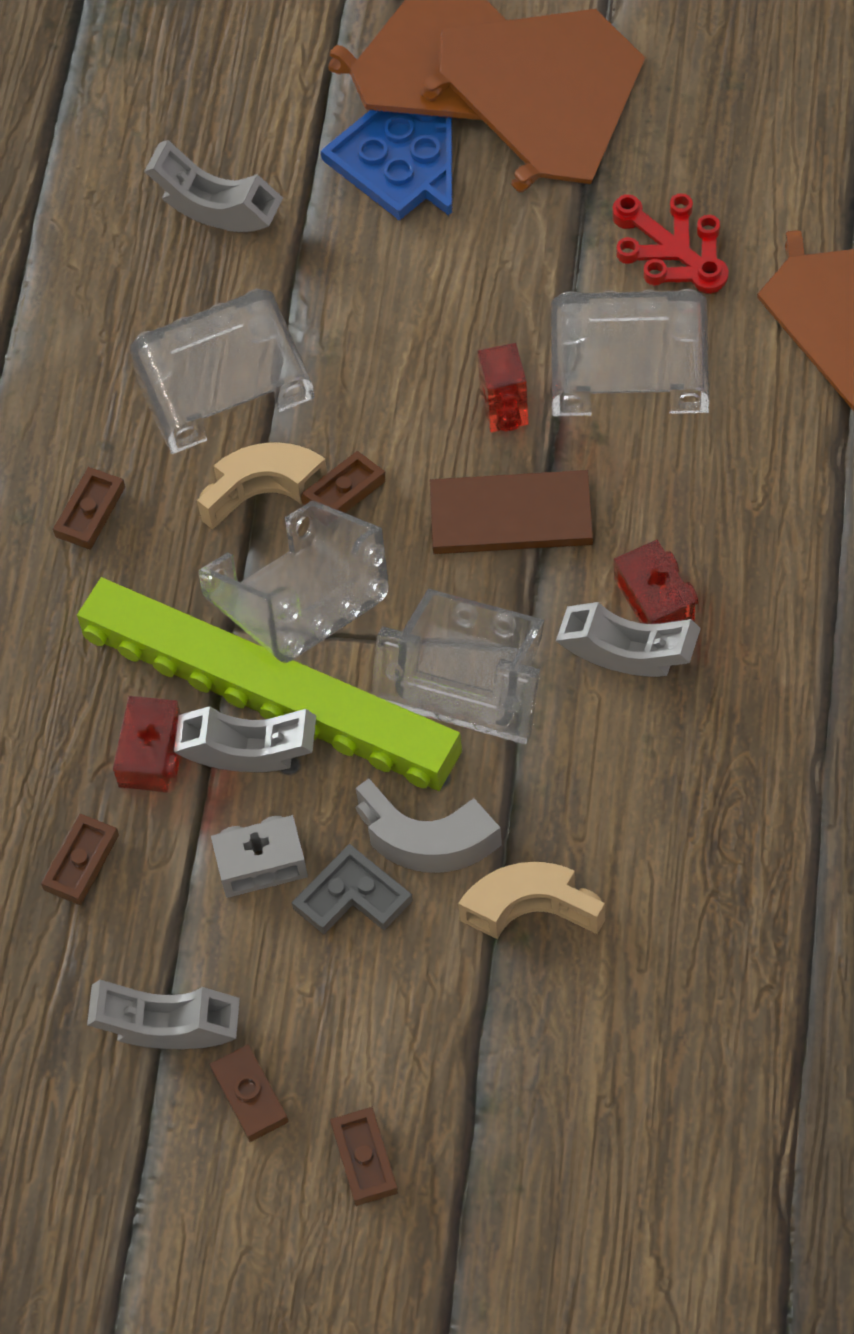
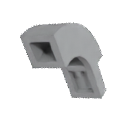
[556,602,701,677]
[174,706,316,772]
[87,980,240,1049]

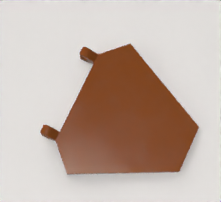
[328,0,506,120]
[421,9,645,193]
[757,230,854,411]

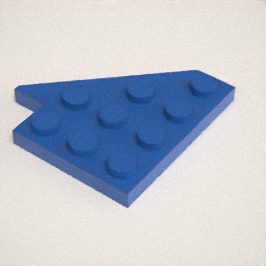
[320,110,452,221]

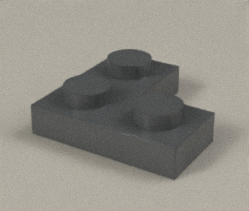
[291,844,413,934]

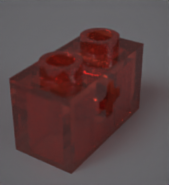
[477,343,529,432]
[614,540,698,624]
[113,696,181,793]

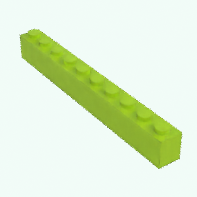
[77,577,462,792]

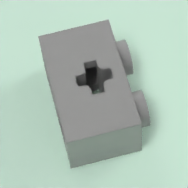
[211,815,308,898]

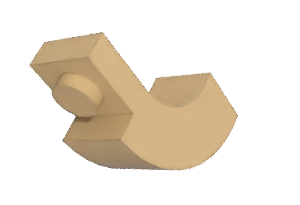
[197,442,327,529]
[458,862,605,939]

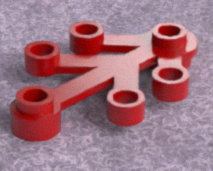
[613,193,729,294]

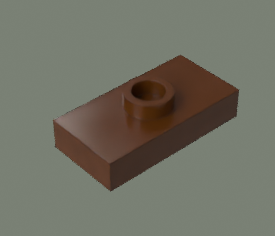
[302,451,386,524]
[53,467,126,550]
[41,813,119,905]
[209,1044,289,1142]
[330,1107,398,1206]

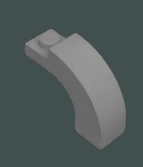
[144,140,283,232]
[356,778,502,873]

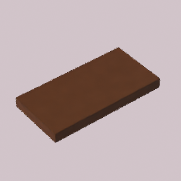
[430,470,593,554]

